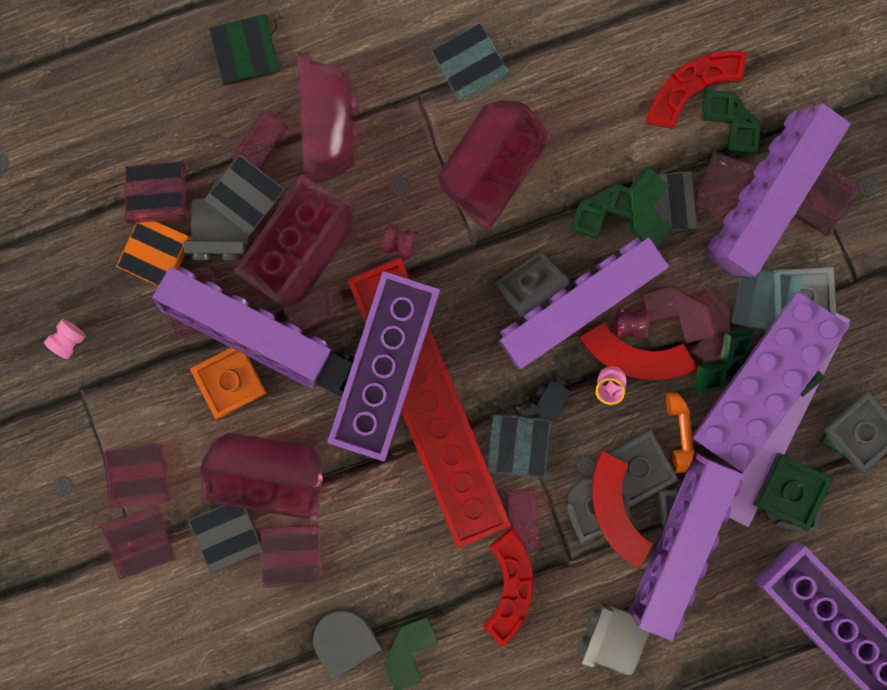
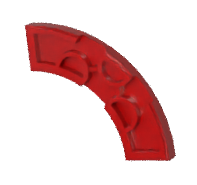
[645,51,747,129]
[579,322,698,380]
[592,450,653,570]
[483,527,533,647]

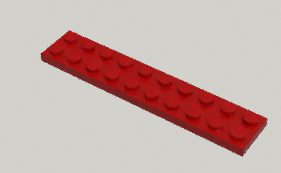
[348,258,511,549]

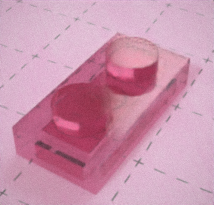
[508,490,539,550]

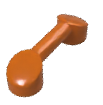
[666,392,694,474]

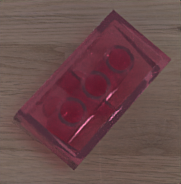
[297,52,360,181]
[437,100,552,232]
[234,175,353,305]
[201,433,323,521]

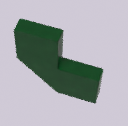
[701,90,761,154]
[628,167,673,248]
[570,184,632,240]
[695,327,754,395]
[384,615,438,690]

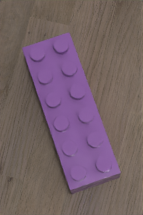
[705,104,851,277]
[498,237,669,369]
[152,267,331,390]
[327,271,440,461]
[692,292,850,473]
[628,452,743,641]
[753,540,887,690]

